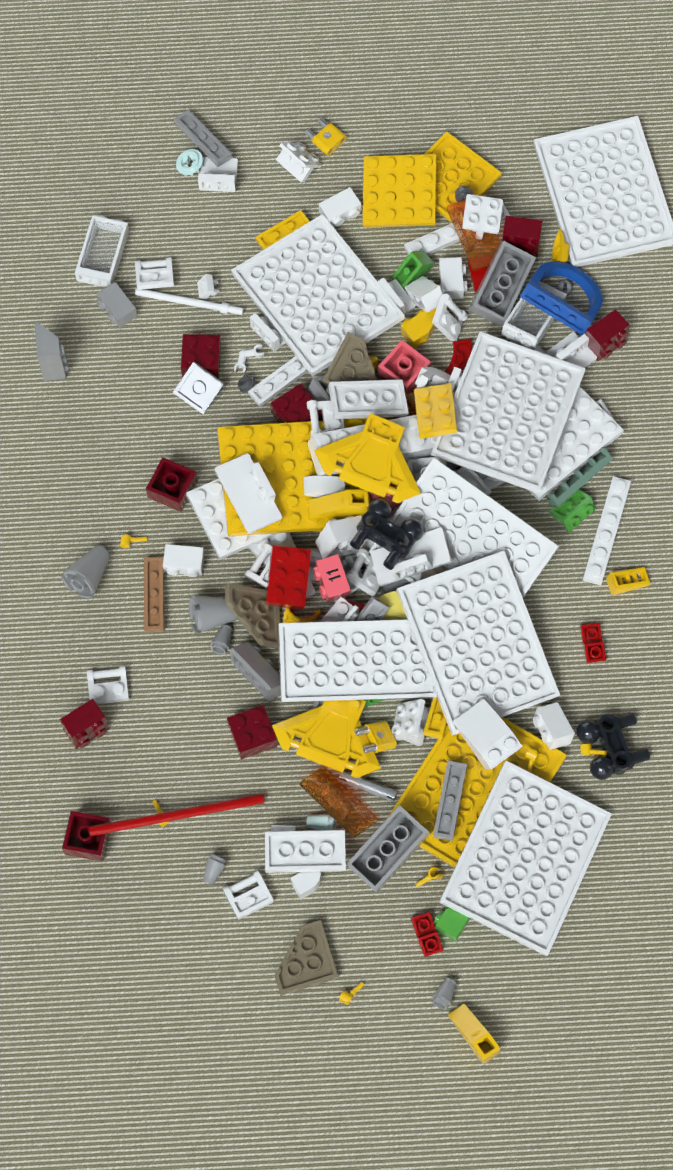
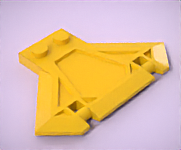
[314,413,421,503]
[272,700,381,778]

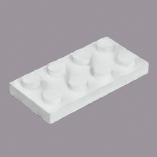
[328,380,408,419]
[265,830,346,873]

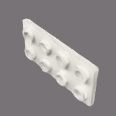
[215,453,282,534]
[371,527,451,586]

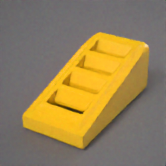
[606,567,651,595]

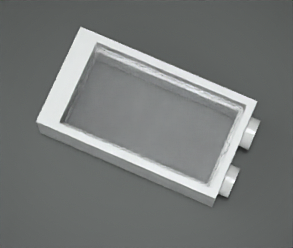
[75,215,129,287]
[501,281,567,350]

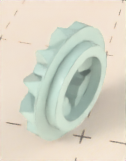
[176,149,204,176]

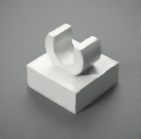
[197,274,220,299]

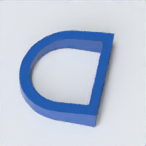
[520,262,603,335]

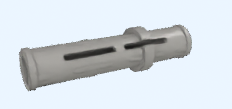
[338,771,397,802]

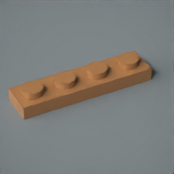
[144,557,164,632]

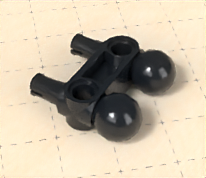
[350,498,424,570]
[576,713,650,780]

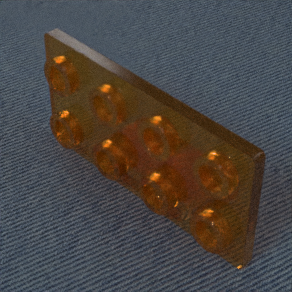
[447,195,501,271]
[299,766,379,838]

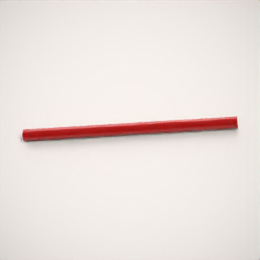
[88,794,264,837]

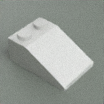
[452,699,522,770]

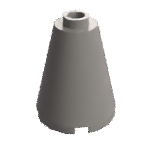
[61,546,110,598]
[189,595,238,633]

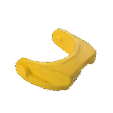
[283,608,322,623]

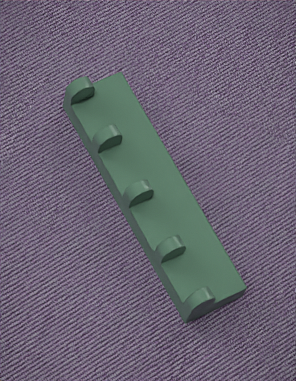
[546,447,613,507]

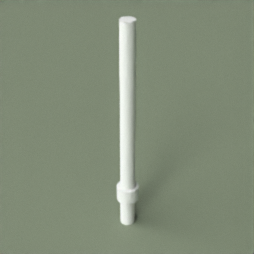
[135,288,244,315]

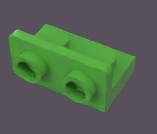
[549,489,596,533]

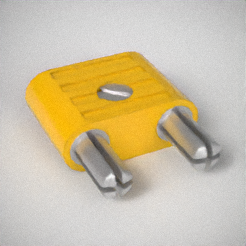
[305,117,347,156]
[354,720,397,753]

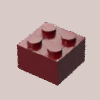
[502,216,542,257]
[586,309,630,361]
[181,334,221,378]
[270,383,323,423]
[146,457,198,512]
[60,699,109,749]
[227,705,278,760]
[62,811,111,862]

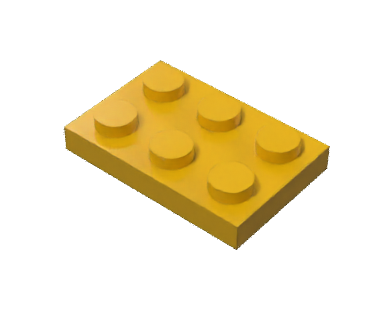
[414,383,458,439]

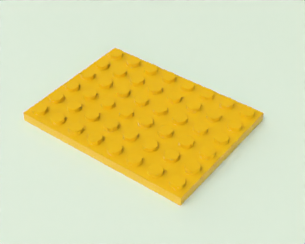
[217,418,373,536]
[387,717,567,868]

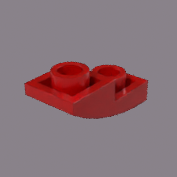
[580,623,606,663]
[410,911,443,957]

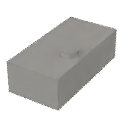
[468,241,536,327]
[346,805,431,893]

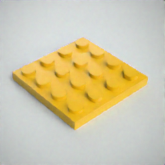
[425,131,502,223]
[363,154,437,228]

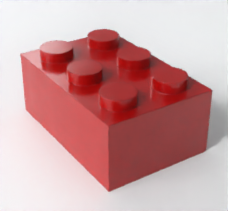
[265,545,311,610]

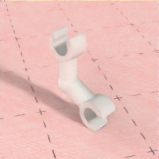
[234,344,264,376]

